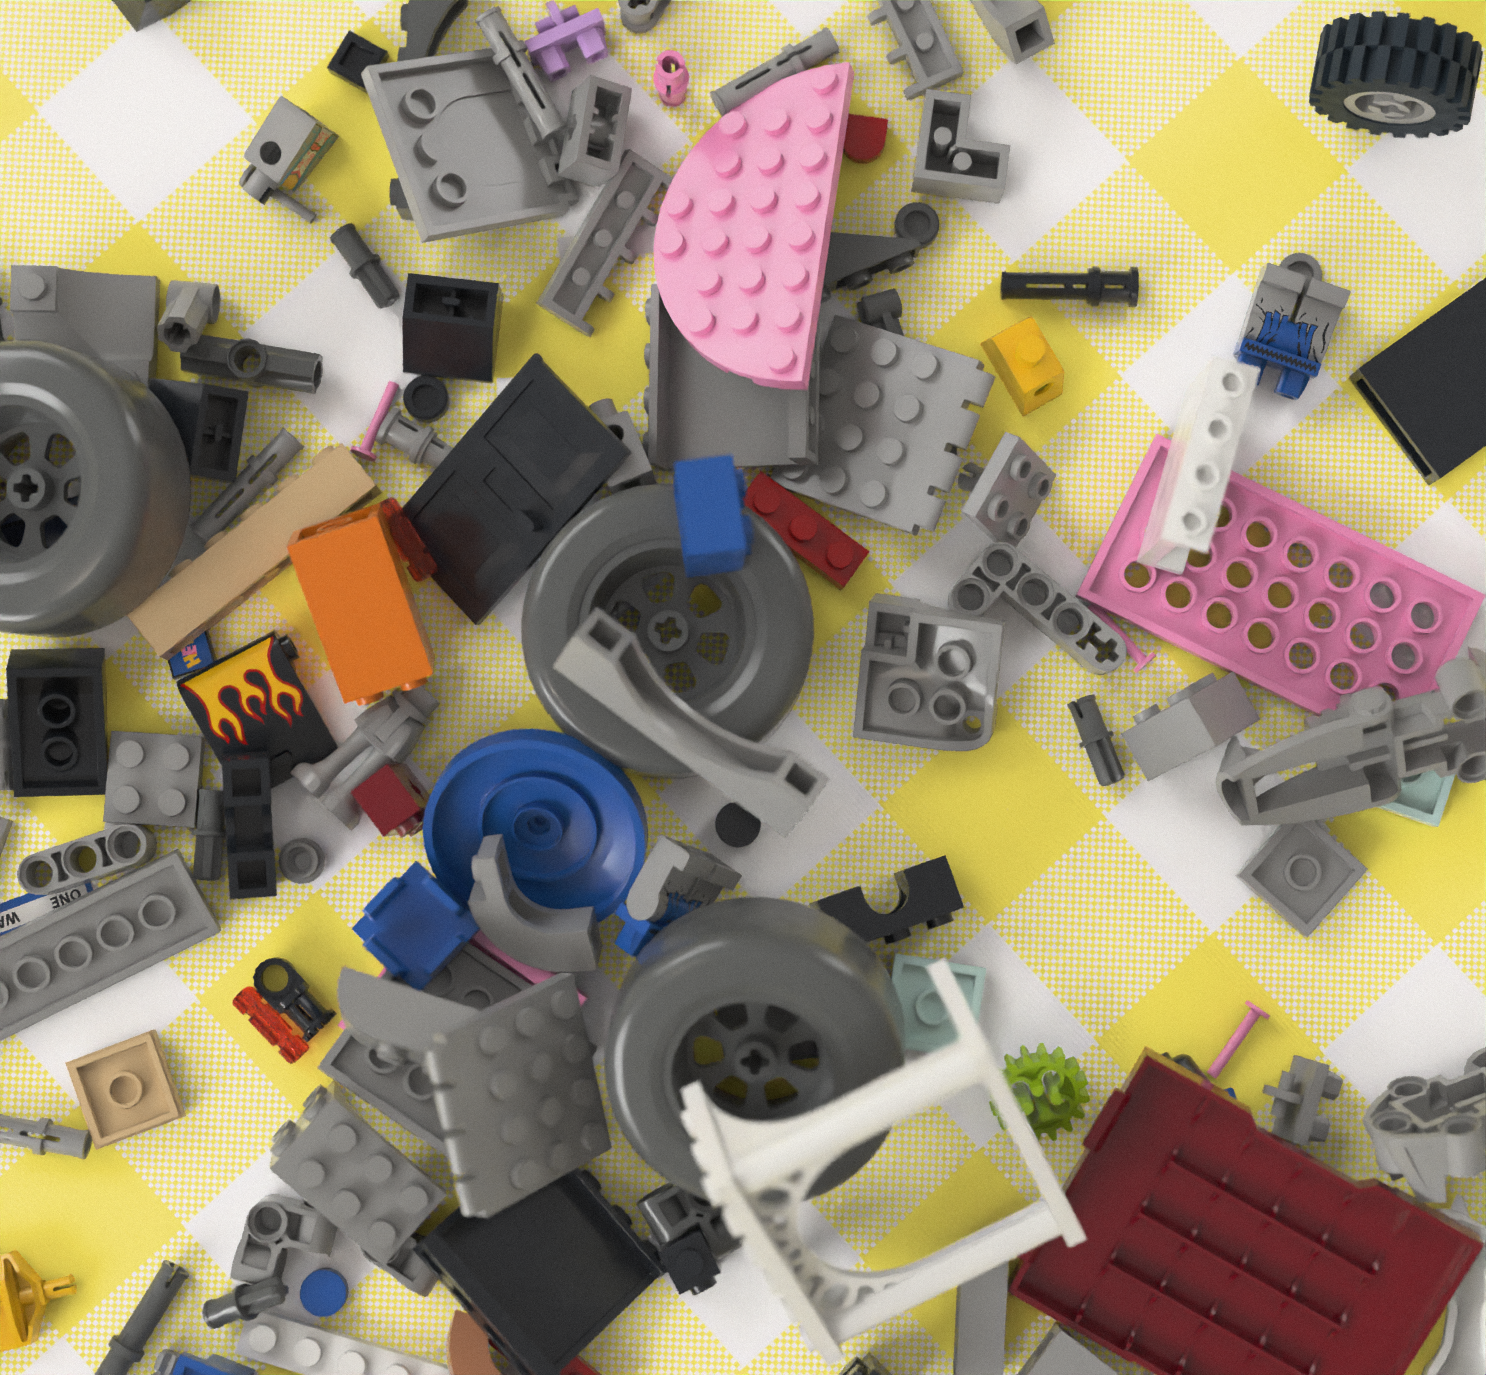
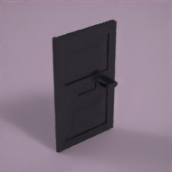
[388,353,632,625]

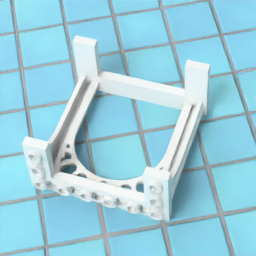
[681,958,1086,1367]

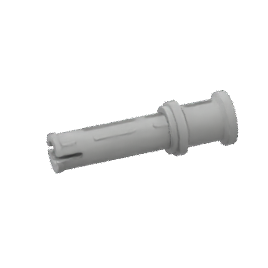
[375,406,454,468]

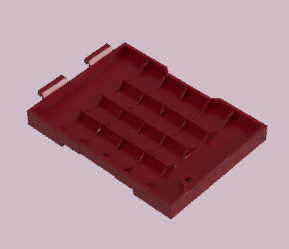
[1007,1046,1484,1375]

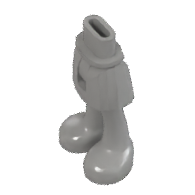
[290,686,440,831]

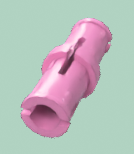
[654,50,689,107]

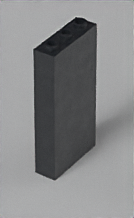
[1348,278,1486,486]

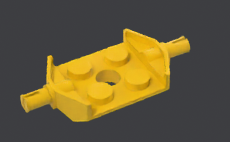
[0,1250,77,1352]

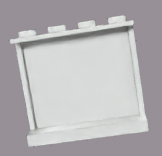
[1137,355,1260,575]

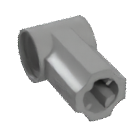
[157,280,220,353]

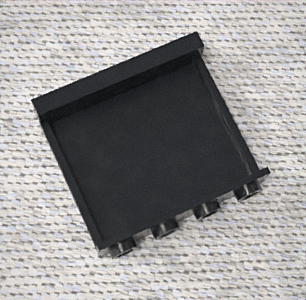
[412,1168,667,1375]

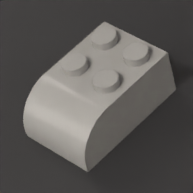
[337,966,480,1076]

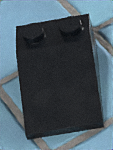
[6,648,108,797]

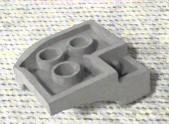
[10,265,160,387]
[853,593,1005,751]

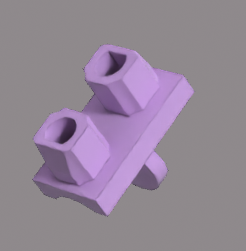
[525,0,608,82]

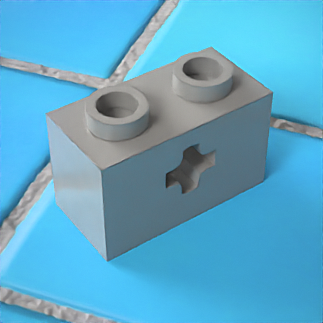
[558,75,632,188]

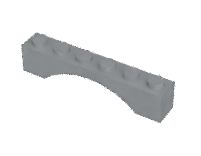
[553,607,830,839]

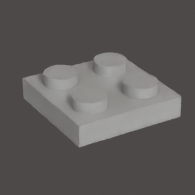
[103,731,206,828]
[1235,821,1368,938]

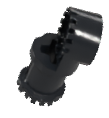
[253,957,337,1043]

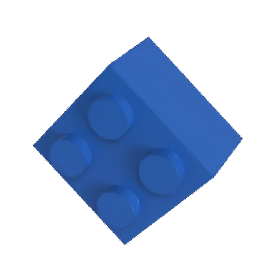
[673,454,754,578]

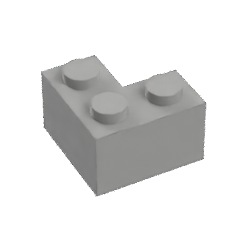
[911,89,1011,204]
[1121,672,1260,782]

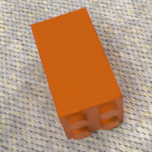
[286,503,435,706]

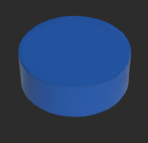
[300,1268,349,1317]

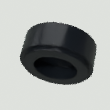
[403,376,450,423]
[715,802,761,847]

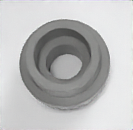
[279,838,325,884]

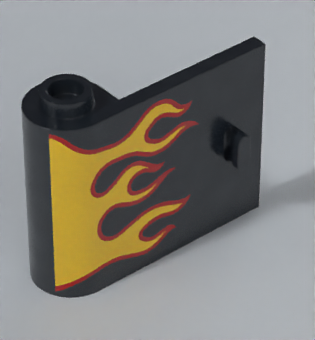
[176,630,338,789]

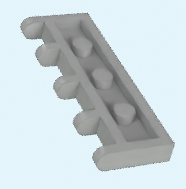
[867,0,964,100]
[536,149,673,337]

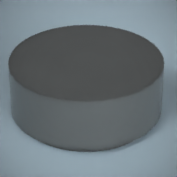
[894,202,940,250]

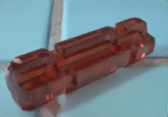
[380,497,437,582]
[232,986,309,1064]

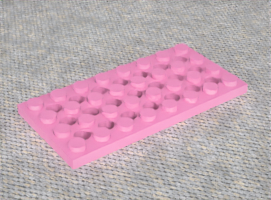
[1075,434,1486,717]

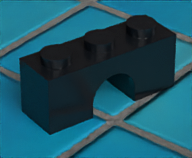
[221,751,277,899]
[809,855,964,945]

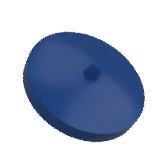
[423,729,648,923]

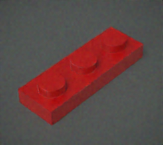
[744,471,870,590]

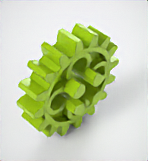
[989,1043,1090,1142]

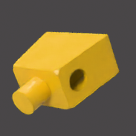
[980,316,1065,417]

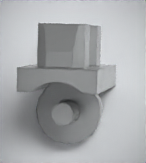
[1262,1055,1343,1146]

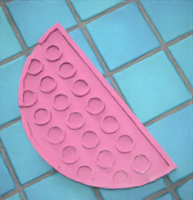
[654,62,855,390]

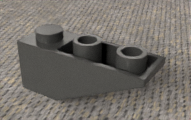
[820,232,921,304]

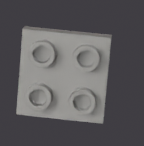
[958,432,1056,547]

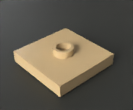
[65,1029,186,1150]

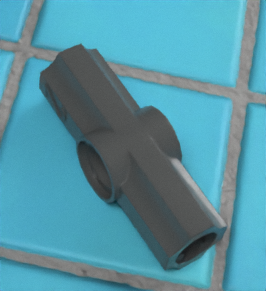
[180,334,323,394]

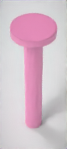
[350,381,399,462]
[1087,604,1156,674]
[1207,1000,1270,1079]

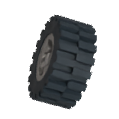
[1309,11,1483,138]

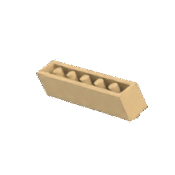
[127,443,382,661]

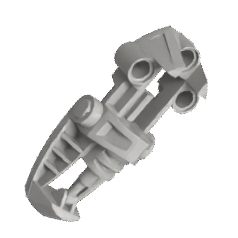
[1215,647,1486,826]
[1362,1047,1486,1203]

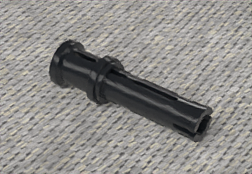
[1001,266,1139,307]

